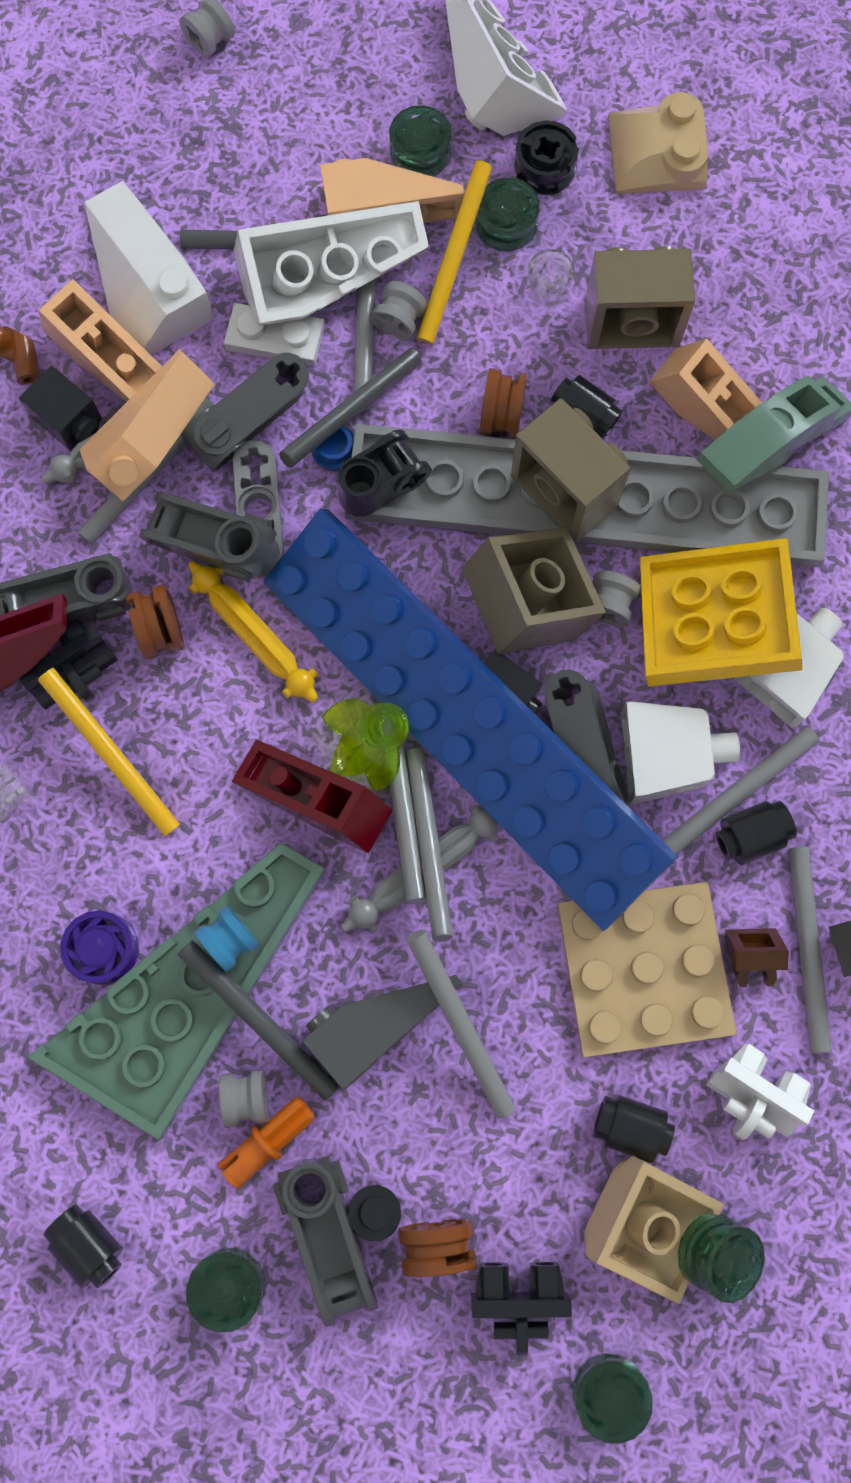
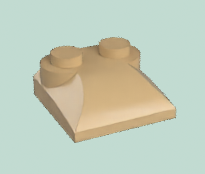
[608,92,708,194]
[584,1156,724,1304]

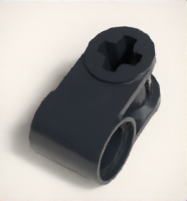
[338,429,432,517]

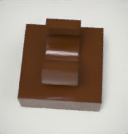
[725,928,789,987]

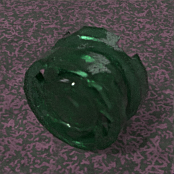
[389,105,452,177]
[475,178,540,252]
[678,1212,765,1303]
[186,1247,266,1333]
[572,1353,653,1444]

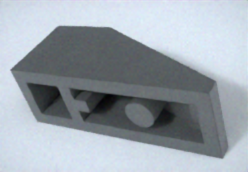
[302,975,463,1090]

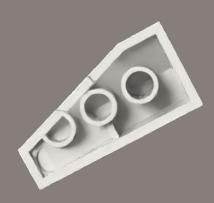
[445,0,568,136]
[84,181,215,355]
[234,201,429,326]

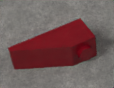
[231,739,393,854]

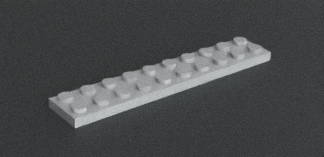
[344,424,829,567]

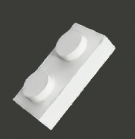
[224,303,325,367]

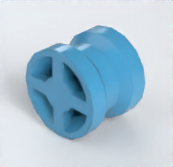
[194,905,260,972]

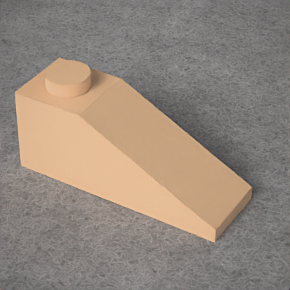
[320,158,464,223]
[38,279,162,402]
[649,338,762,440]
[79,349,215,501]

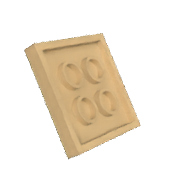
[557,882,737,1057]

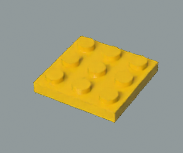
[640,538,803,687]

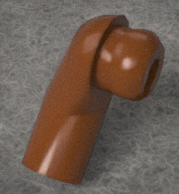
[0,326,40,385]

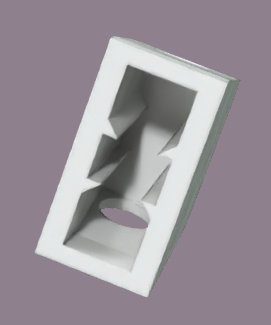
[734,608,845,730]
[621,702,740,804]

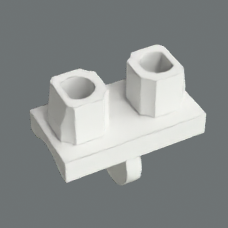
[706,1043,814,1140]

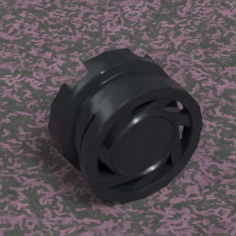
[514,120,579,195]

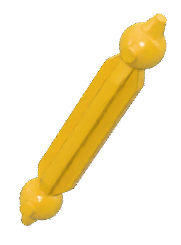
[188,561,319,703]

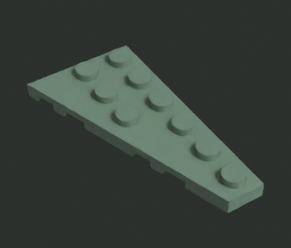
[27,843,326,1140]

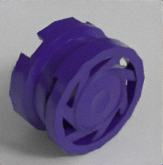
[60,910,139,985]

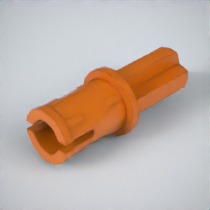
[218,1097,315,1189]

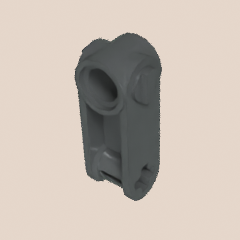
[181,353,309,473]
[139,492,280,582]
[0,553,133,625]
[545,670,629,807]
[273,1155,378,1327]

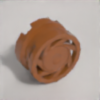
[480,368,527,440]
[126,584,185,660]
[398,1219,477,1277]

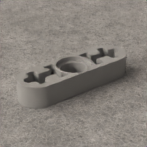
[233,440,284,576]

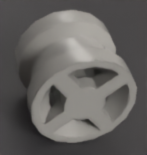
[179,0,235,58]
[370,281,427,341]
[592,570,641,627]
[219,1069,269,1128]

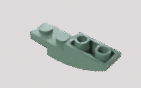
[696,375,851,493]

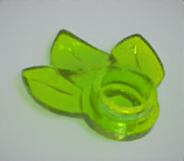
[322,698,409,791]

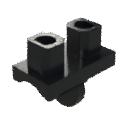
[19,620,118,710]
[471,1261,572,1356]

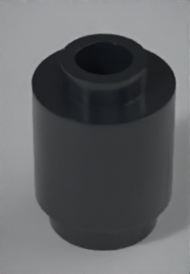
[550,375,623,440]
[716,801,797,866]
[592,1095,675,1163]
[43,1204,123,1289]

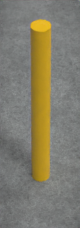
[416,160,492,345]
[38,668,180,836]

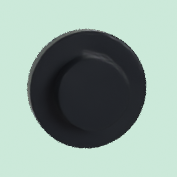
[347,1185,401,1241]

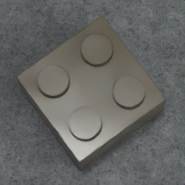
[585,246,695,349]
[511,398,631,544]
[461,527,606,654]

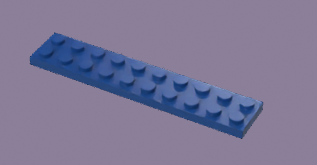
[263,508,679,931]

